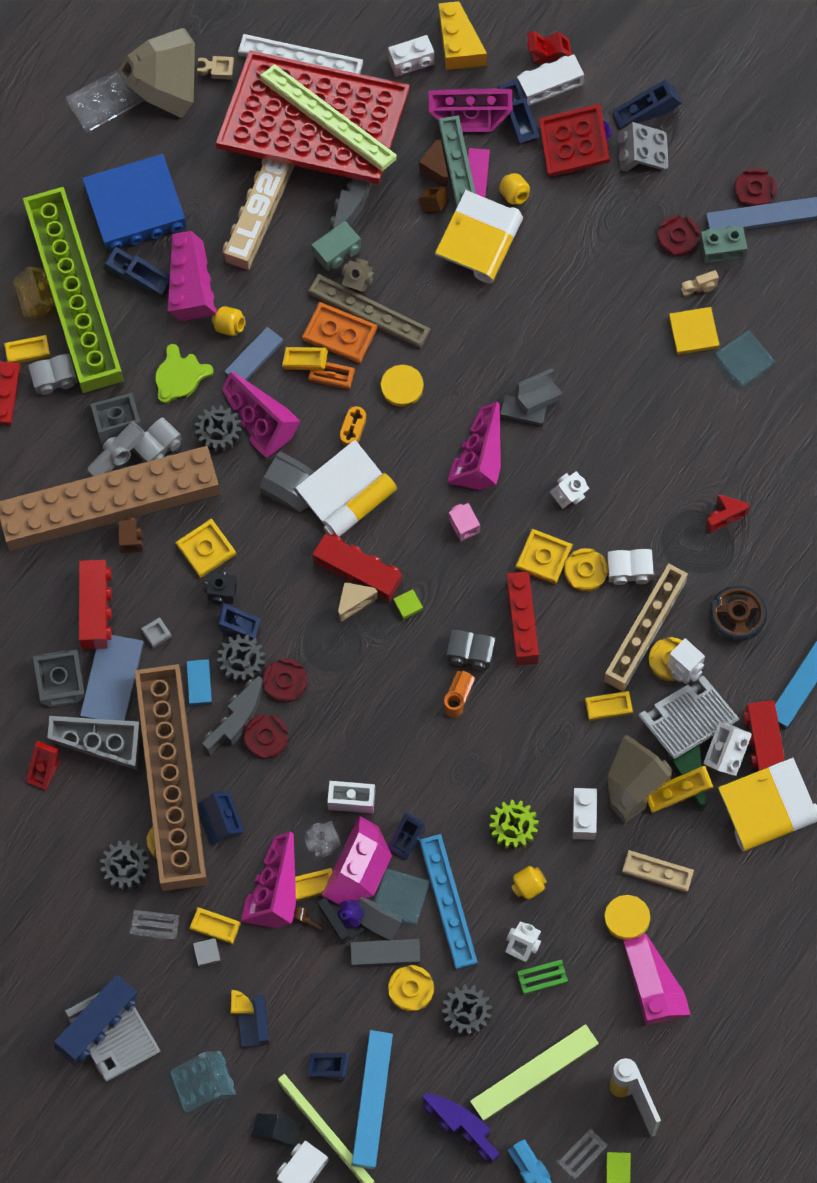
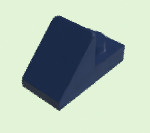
[217,603,260,640]
[307,1053,349,1082]

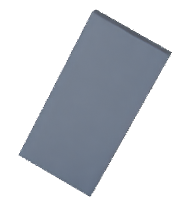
[80,635,144,721]

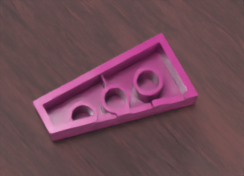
[168,231,217,321]

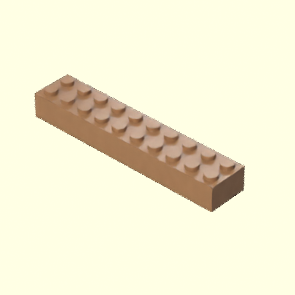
[0,446,220,551]
[135,664,208,891]

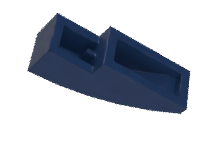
[497,79,539,144]
[103,247,170,296]

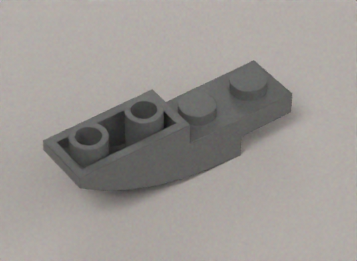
[330,179,371,229]
[202,676,263,755]

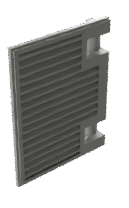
[638,676,740,759]
[65,992,161,1082]

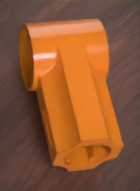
[444,671,475,718]

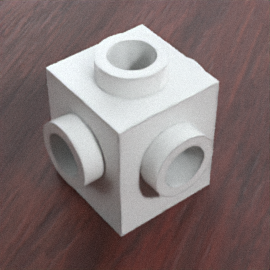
[550,471,589,509]
[505,921,541,962]

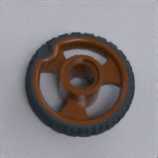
[709,586,767,641]

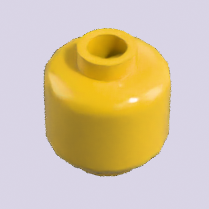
[499,173,530,205]
[212,306,245,336]
[511,866,547,900]

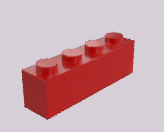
[312,533,402,602]
[79,560,112,650]
[506,571,539,665]
[743,700,785,772]

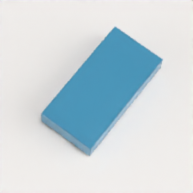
[187,659,212,706]

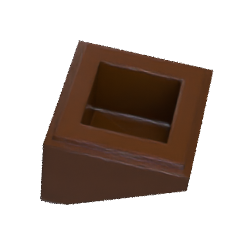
[418,187,449,212]

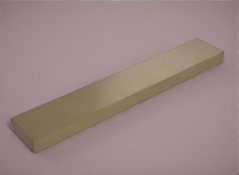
[308,274,431,349]

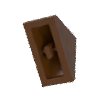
[419,139,448,187]

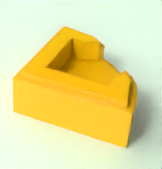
[231,990,254,1014]

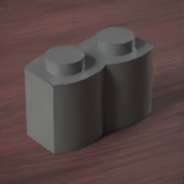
[446,630,496,670]

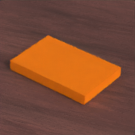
[302,302,378,364]

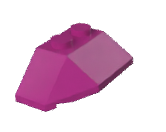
[428,88,513,132]
[322,816,392,907]

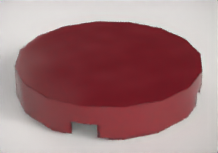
[734,168,777,207]
[658,215,700,256]
[263,658,307,703]
[244,714,289,759]

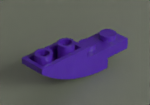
[422,1093,500,1164]

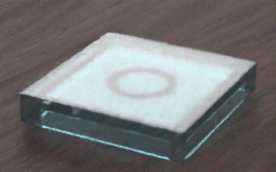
[715,330,776,388]
[376,869,430,925]

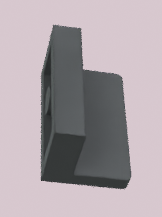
[515,368,563,415]

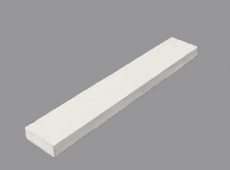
[238,34,363,74]

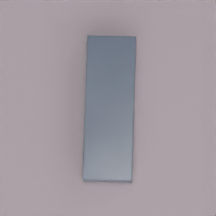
[225,327,283,381]

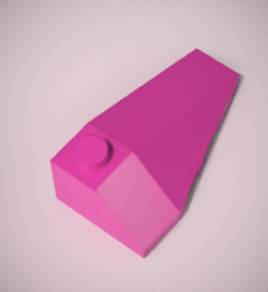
[222,372,301,457]
[448,402,501,490]
[241,831,296,928]
[623,933,690,1026]

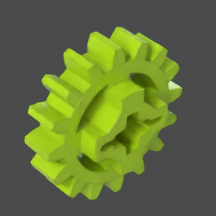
[489,800,539,850]

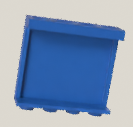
[83,154,187,252]

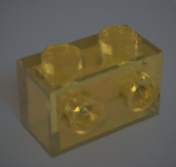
[13,267,55,318]

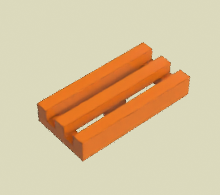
[308,362,355,390]

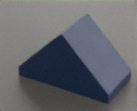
[388,812,425,860]

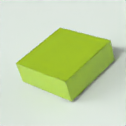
[393,589,423,619]

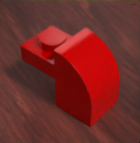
[527,31,572,65]

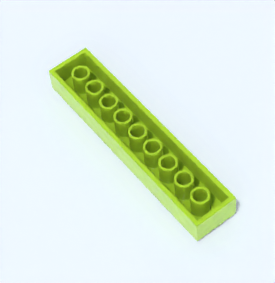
[23,187,124,393]

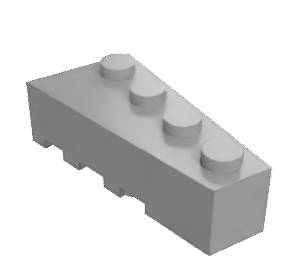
[47,716,141,770]

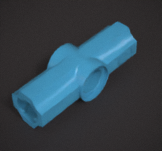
[508,1139,552,1183]

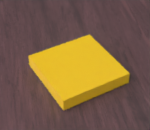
[669,307,720,355]
[175,519,236,578]
[515,529,573,585]

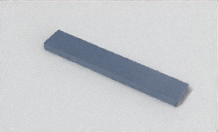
[706,197,817,230]

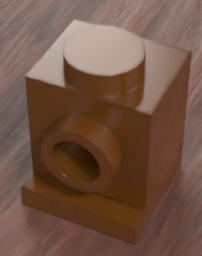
[119,517,143,553]

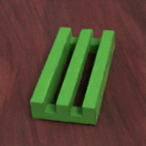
[517,959,568,995]

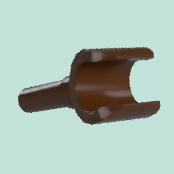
[294,907,323,931]

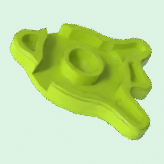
[156,344,214,404]

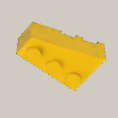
[439,1,487,70]

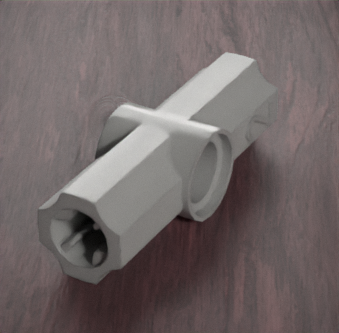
[88,421,145,476]

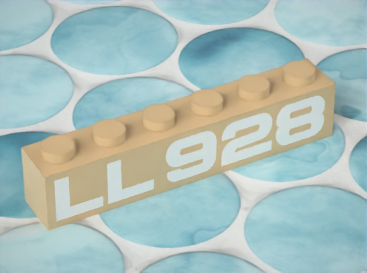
[222,159,294,270]
[604,563,688,692]

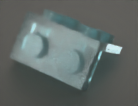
[171,1051,236,1112]

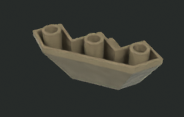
[117,28,195,118]
[607,735,672,824]

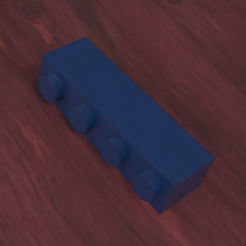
[54,974,138,1066]

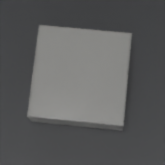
[141,617,172,648]
[193,938,221,967]

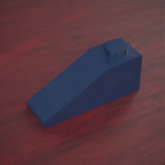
[612,79,682,129]

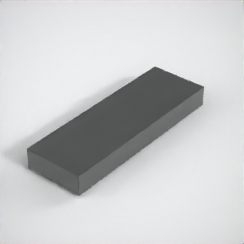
[351,939,421,967]

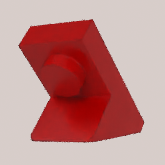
[706,495,750,533]
[25,741,60,790]

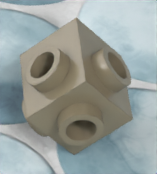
[342,258,374,291]

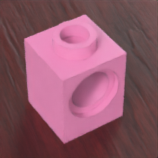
[449,503,480,542]

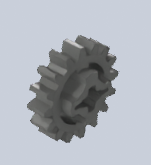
[195,405,242,452]
[217,634,266,683]
[100,840,150,890]
[442,984,492,1036]

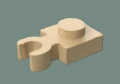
[197,56,234,80]
[681,270,719,296]

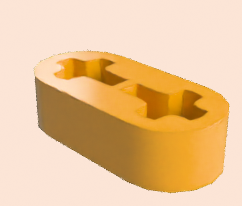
[340,406,366,446]

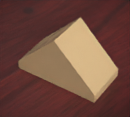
[338,582,378,622]

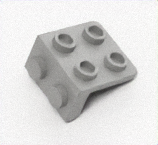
[618,122,668,172]

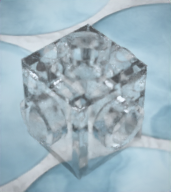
[304,821,341,857]

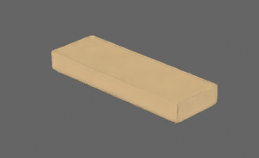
[622,850,694,893]

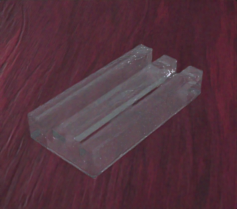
[130,910,180,939]
[558,1129,608,1180]

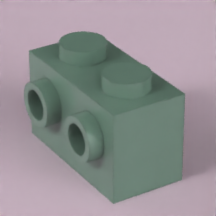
[311,221,361,271]
[700,225,748,264]

